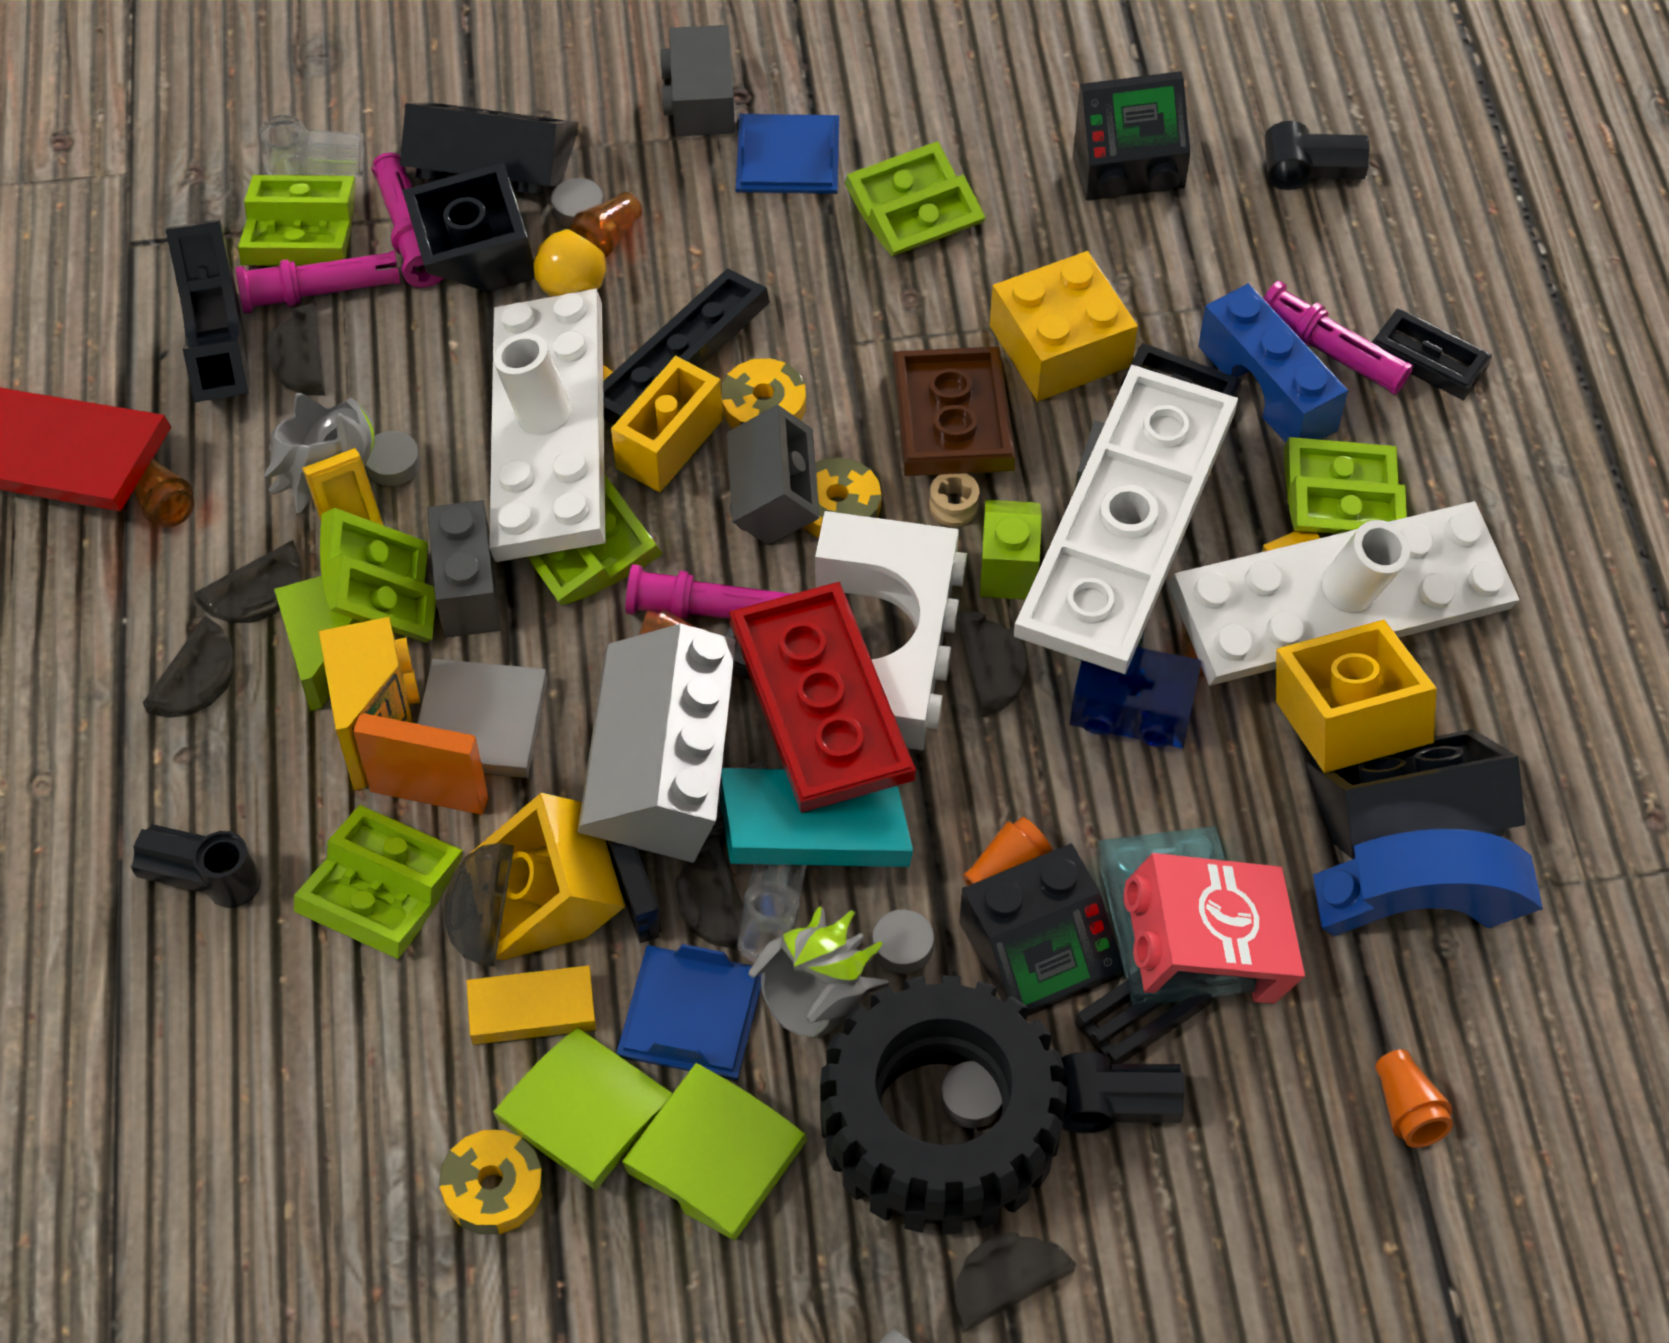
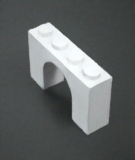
[815,511,967,750]

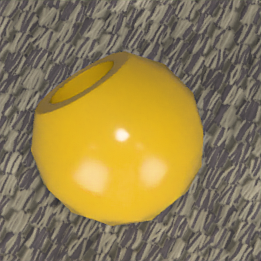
[533,229,606,297]

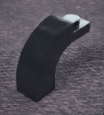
[166,219,250,403]

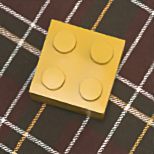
[989,251,1138,402]
[1276,619,1437,773]

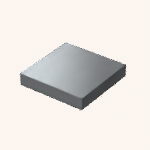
[418,658,548,778]

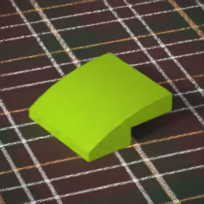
[844,141,986,257]
[238,175,356,266]
[1284,437,1407,534]
[527,475,663,606]
[320,507,436,643]
[294,805,463,959]
[493,1028,673,1191]
[622,1063,807,1241]

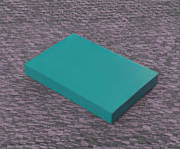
[719,768,913,867]

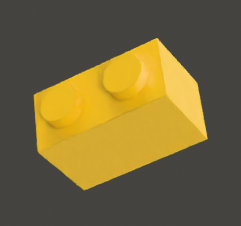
[611,355,723,493]

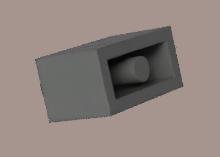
[660,25,735,137]
[727,404,820,545]
[427,500,501,638]

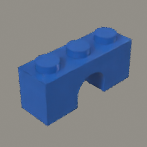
[1198,283,1348,443]

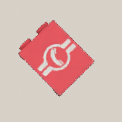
[1124,853,1305,1004]

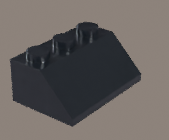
[400,102,579,194]
[1306,729,1525,859]

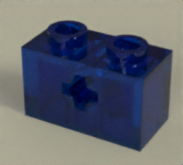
[1069,647,1202,749]

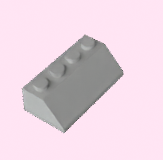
[577,623,736,863]

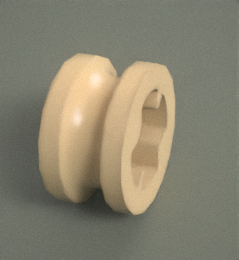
[929,473,980,527]

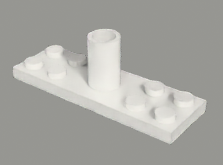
[489,289,606,562]
[1014,365,1238,674]
[1168,501,1519,686]

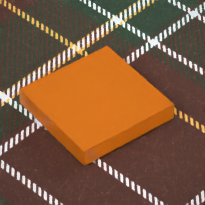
[353,713,489,815]

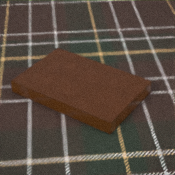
[893,347,1015,476]

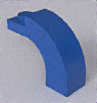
[1313,829,1543,936]

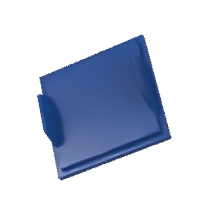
[736,114,839,194]
[616,944,762,1081]

